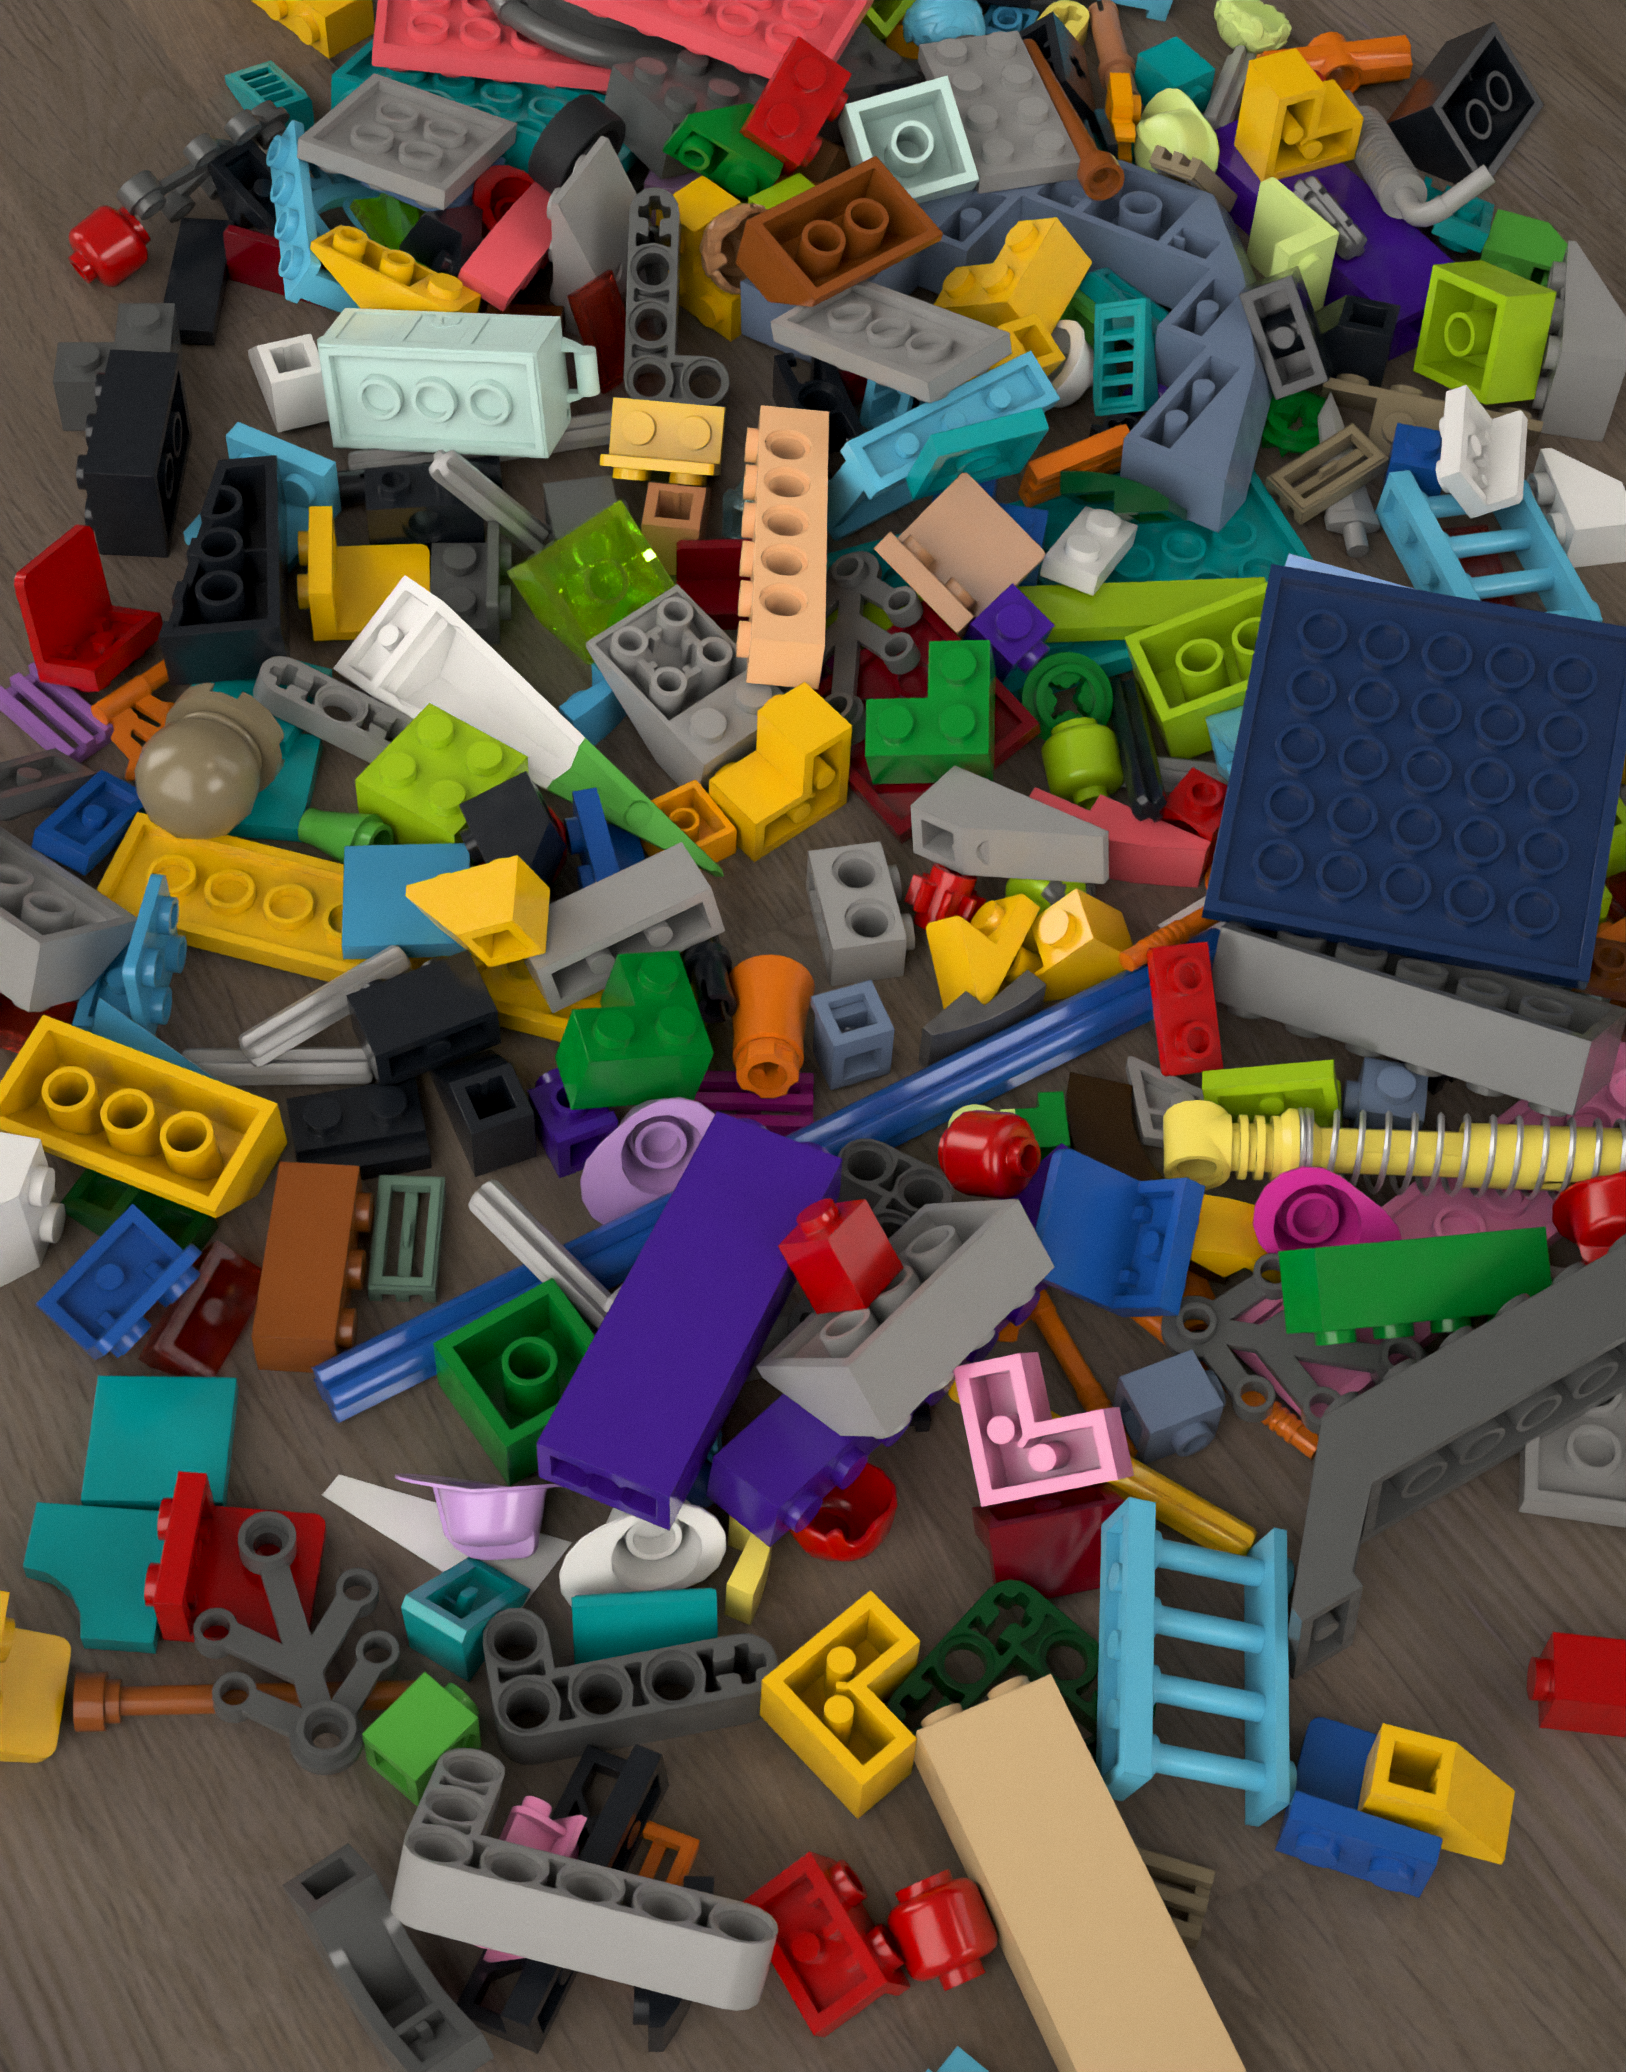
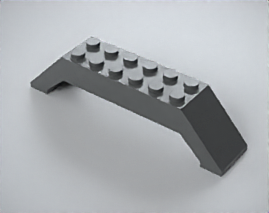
[1288,1234,1626,1680]

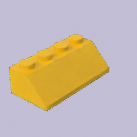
[0,1015,288,1218]

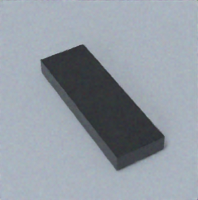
[163,218,235,345]

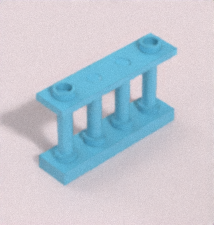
[1375,470,1603,622]
[1096,1497,1297,1827]

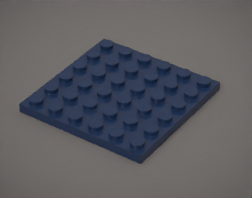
[1202,564,1626,990]

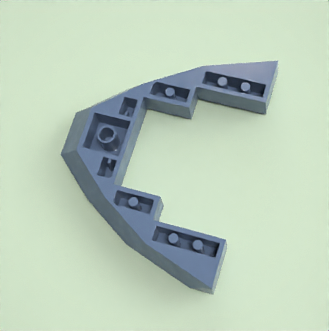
[740,160,1273,533]

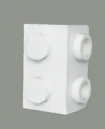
[1436,385,1528,519]

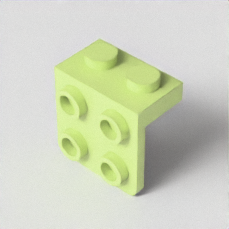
[1247,177,1339,312]

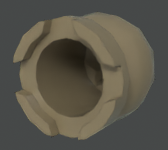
[135,682,285,840]

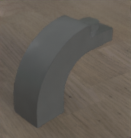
[282,1843,494,2072]

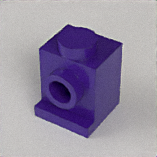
[527,1068,618,1179]

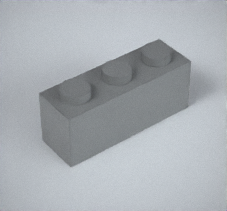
[523,842,725,1013]

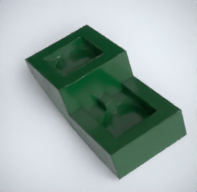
[1060,471,1187,524]
[60,1168,219,1251]

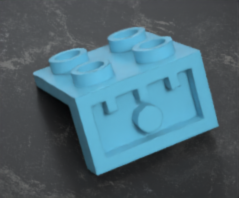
[183,422,341,574]

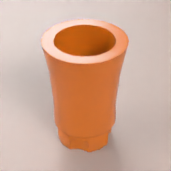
[729,954,815,1098]

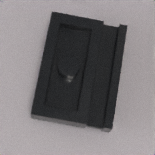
[286,1077,432,1180]

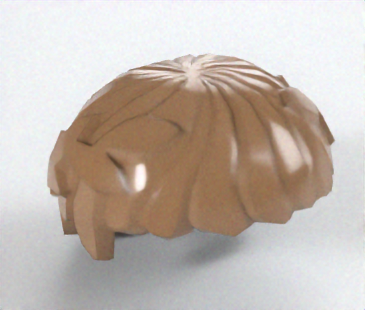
[699,203,768,295]

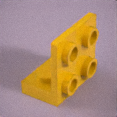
[600,397,726,486]

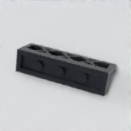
[456,1744,669,2054]

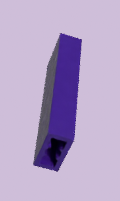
[1214,120,1455,361]
[536,1111,843,1531]

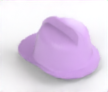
[580,1097,715,1225]
[395,1473,562,1560]

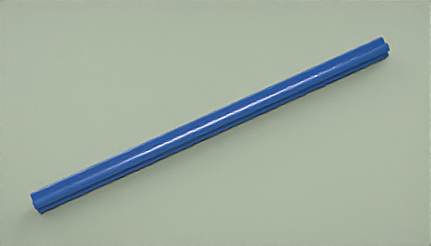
[312,928,1220,1423]

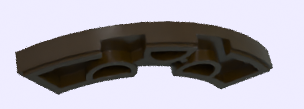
[1065,1072,1228,1285]

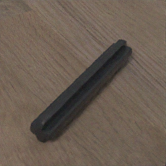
[1110,677,1168,822]

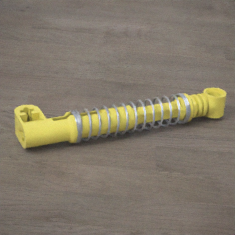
[1163,1100,1626,1200]

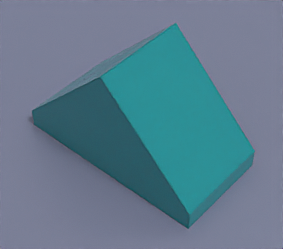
[401,1557,531,1682]

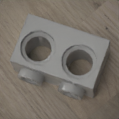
[806,841,915,986]

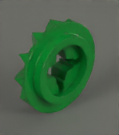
[1261,390,1326,458]
[1019,652,1113,741]

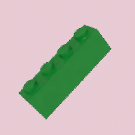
[1278,1227,1552,1346]

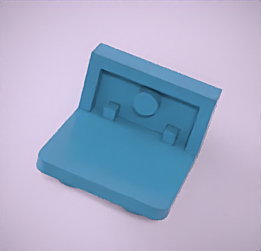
[72,873,187,1036]

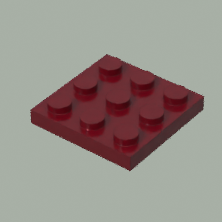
[813,600,1041,844]

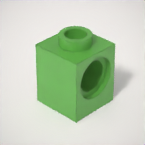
[362,1672,481,1807]

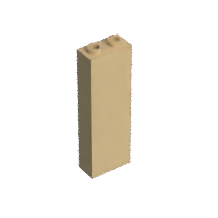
[914,1674,1247,2072]

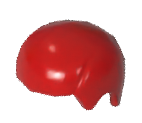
[789,1462,898,1561]

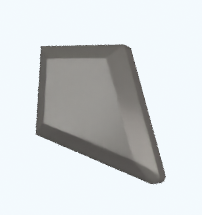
[1125,1056,1204,1148]

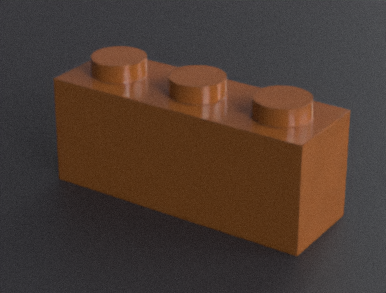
[251,1161,374,1373]

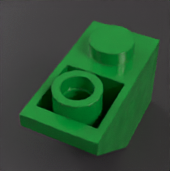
[662,103,784,202]

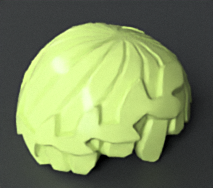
[1214,0,1292,57]

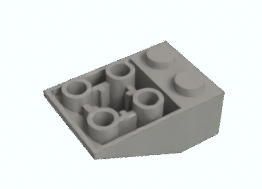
[546,136,652,348]
[1530,240,1626,442]
[586,584,784,794]

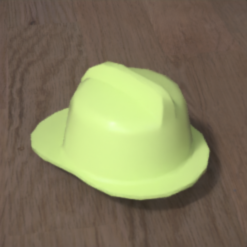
[1133,88,1220,174]

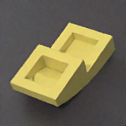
[725,1515,772,1625]

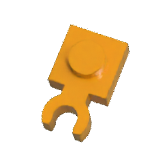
[1104,72,1141,164]

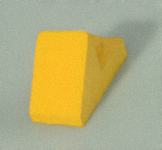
[926,893,1040,1009]

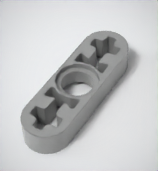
[253,656,413,763]

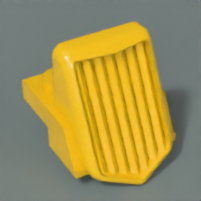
[0,1590,71,1763]

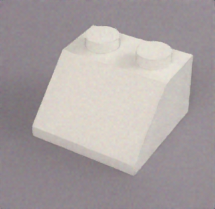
[0,1132,66,1287]

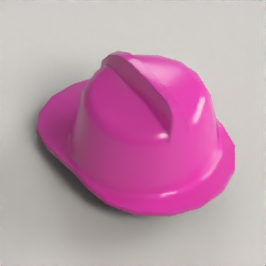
[1253,1166,1402,1254]

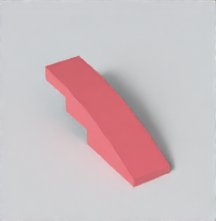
[457,182,552,312]
[1029,787,1211,888]

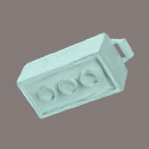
[317,308,600,458]

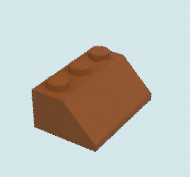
[735,156,943,307]

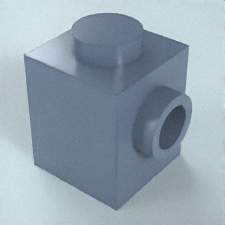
[1342,1057,1428,1130]
[1112,1349,1226,1464]

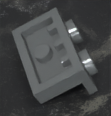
[430,521,512,644]

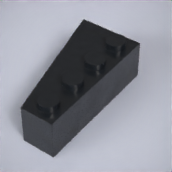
[158,455,290,686]

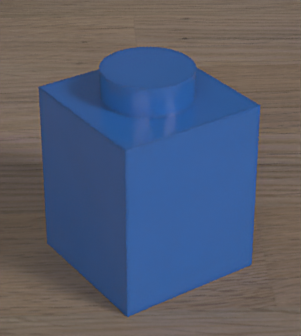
[1380,423,1442,497]

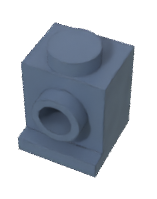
[810,980,895,1090]

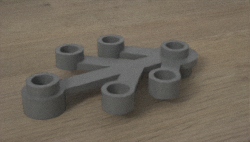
[116,100,290,223]
[777,551,924,746]
[1161,1253,1427,1434]
[193,1511,400,1775]

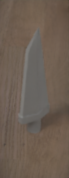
[1317,392,1380,558]

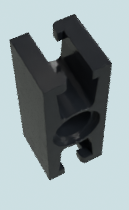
[772,353,865,481]

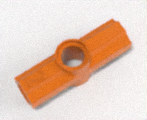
[1256,32,1413,93]

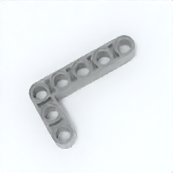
[391,1748,778,2011]

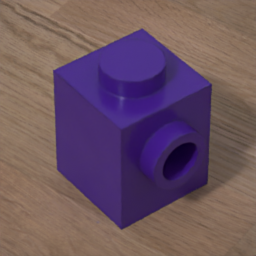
[962,583,1055,684]

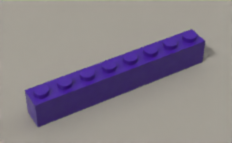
[706,1143,1069,1547]

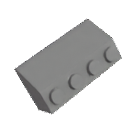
[0,826,137,1012]
[756,1199,1055,1439]

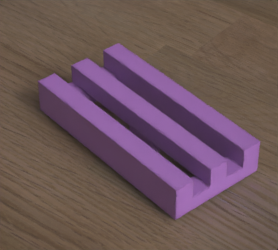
[0,661,114,763]

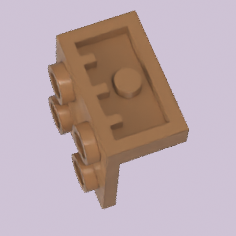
[873,472,1046,638]

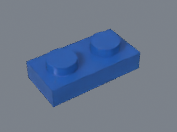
[31,769,147,876]

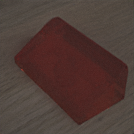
[138,1240,262,1377]

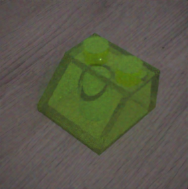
[506,499,675,665]

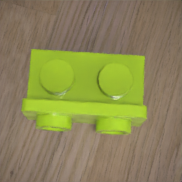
[1202,1059,1343,1128]

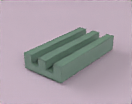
[368,1175,446,1303]

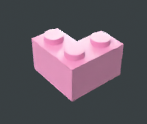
[953,1352,1134,1507]

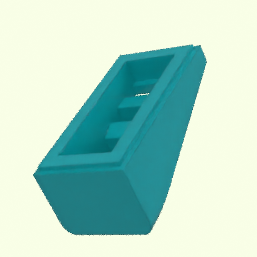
[224,60,315,131]
[1093,298,1159,417]

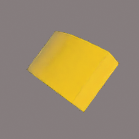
[1190,1194,1281,1284]

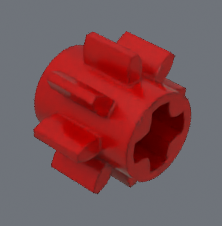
[904,863,987,930]

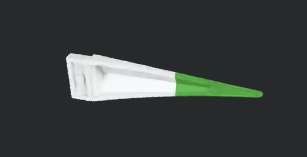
[333,575,724,877]

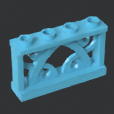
[266,120,423,313]
[827,350,1060,541]

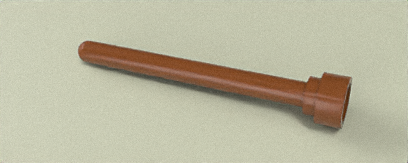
[1023,39,1125,201]
[73,1672,416,1732]

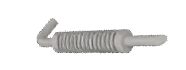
[1343,90,1496,227]

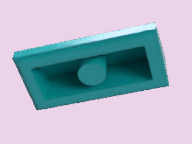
[571,1588,718,1664]

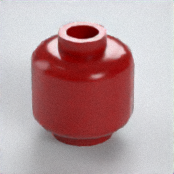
[68,205,151,287]
[938,1110,1041,1199]
[887,1869,998,1991]

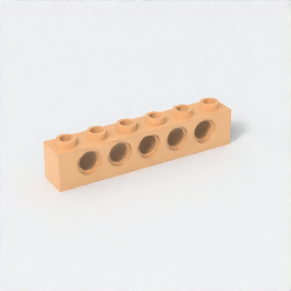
[736,405,829,689]

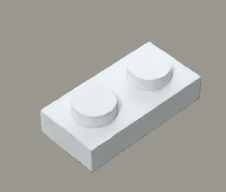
[1040,506,1138,596]

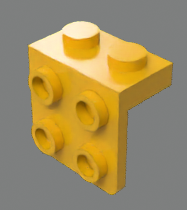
[297,506,431,641]

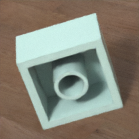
[838,75,979,204]

